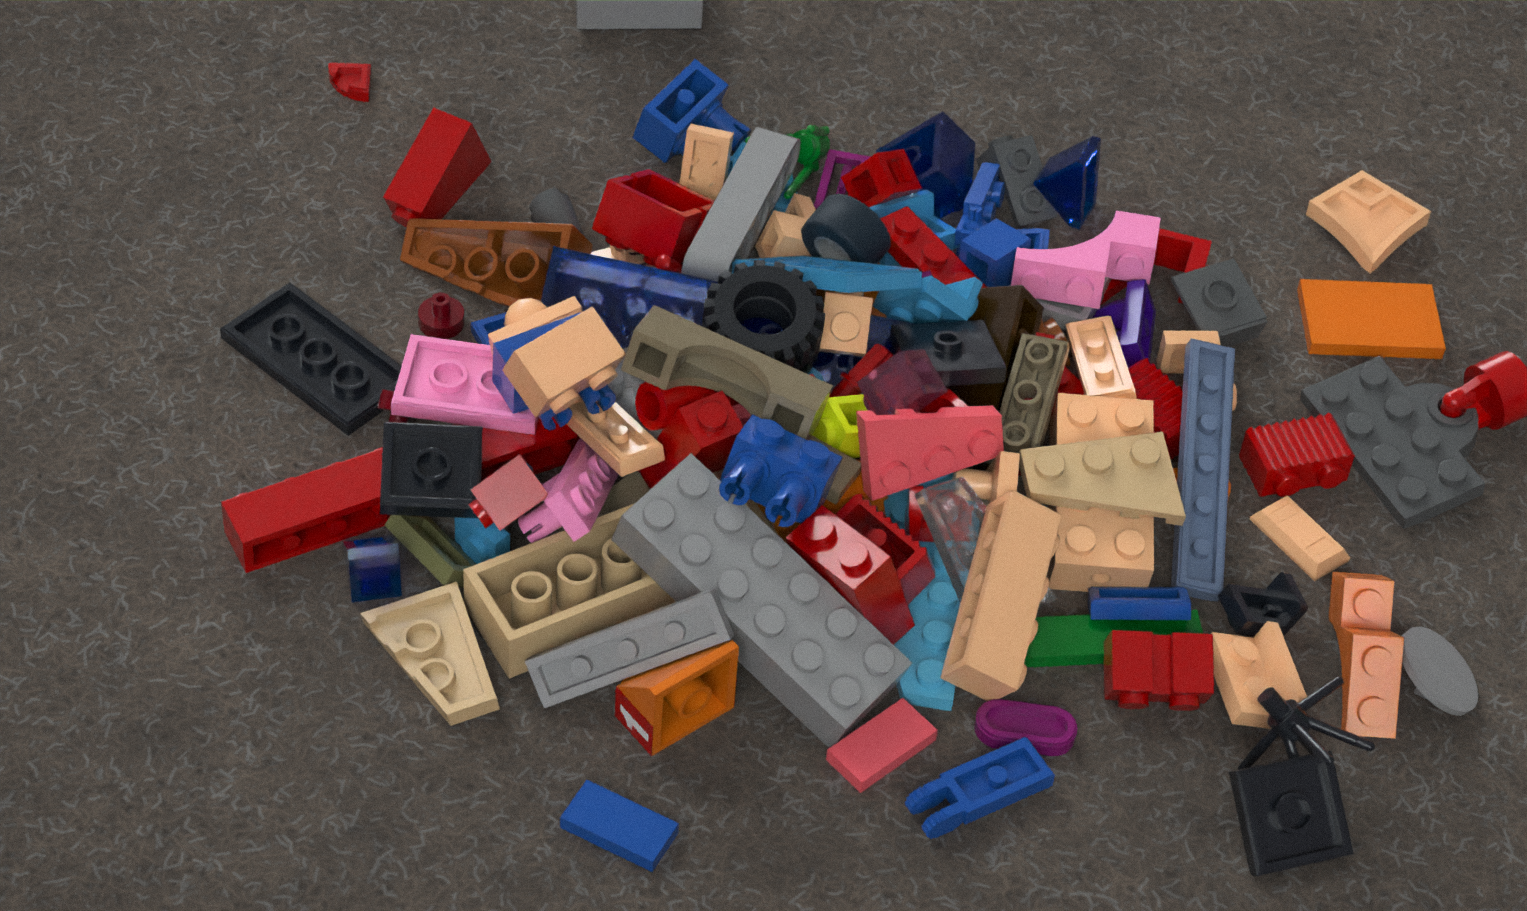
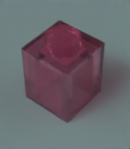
[857,349,947,415]

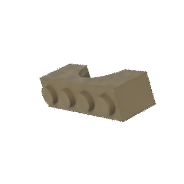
[621,305,833,440]

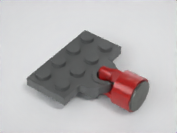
[1300,351,1527,529]

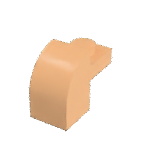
[755,193,816,258]

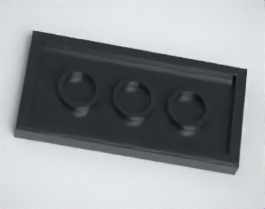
[220,282,402,436]

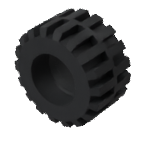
[702,260,825,374]

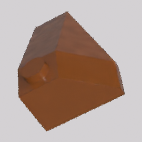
[400,218,593,308]

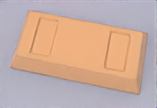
[1250,495,1350,581]

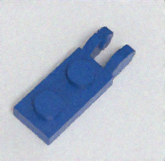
[905,737,1055,839]

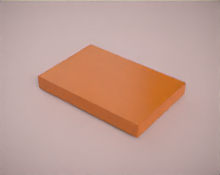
[1297,279,1446,359]

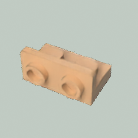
[1211,621,1307,729]

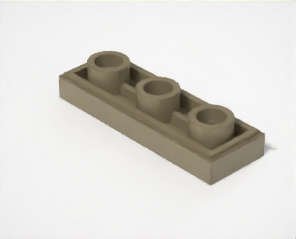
[988,333,1069,469]

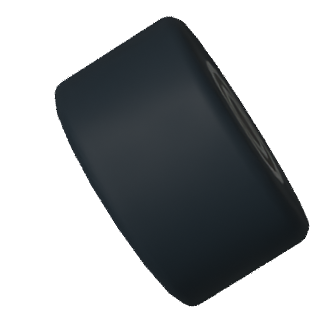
[801,194,891,264]

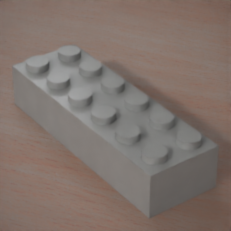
[611,453,912,748]

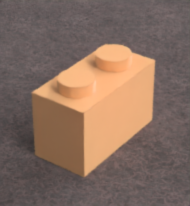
[502,306,626,418]

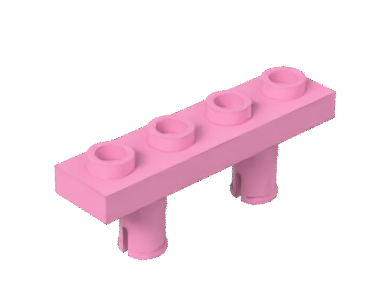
[518,438,618,543]

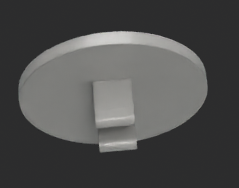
[1402,626,1478,716]

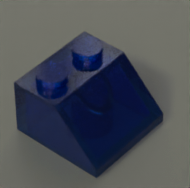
[876,111,976,219]

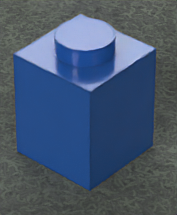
[959,218,1031,287]

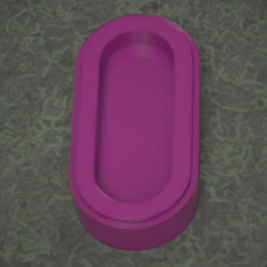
[974,699,1077,756]

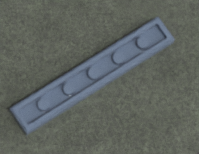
[1171,338,1235,602]

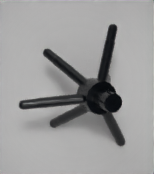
[1238,676,1375,770]

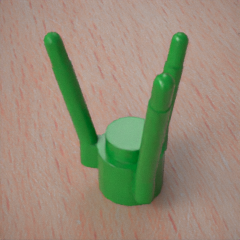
[745,125,830,199]

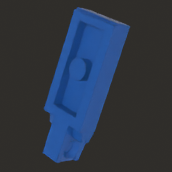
[954,162,1005,246]

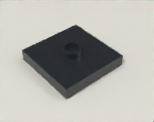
[889,320,1006,389]
[380,422,483,518]
[1229,750,1354,876]

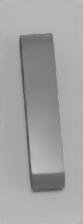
[681,127,801,289]

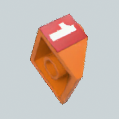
[615,640,739,756]

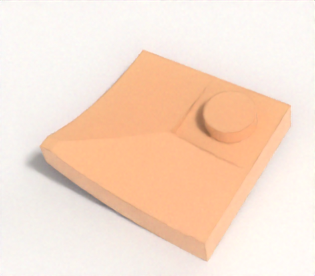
[1306,170,1431,273]

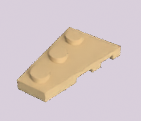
[1019,432,1186,526]
[360,581,500,726]

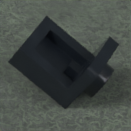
[1218,572,1308,637]

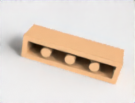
[940,490,1062,701]

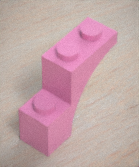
[1011,211,1161,309]

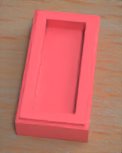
[826,698,938,793]

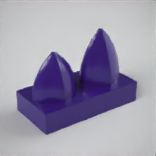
[1092,279,1156,367]

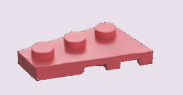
[856,405,1004,501]

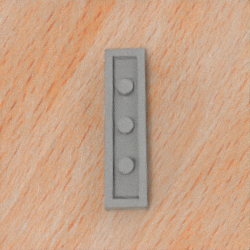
[525,588,734,708]

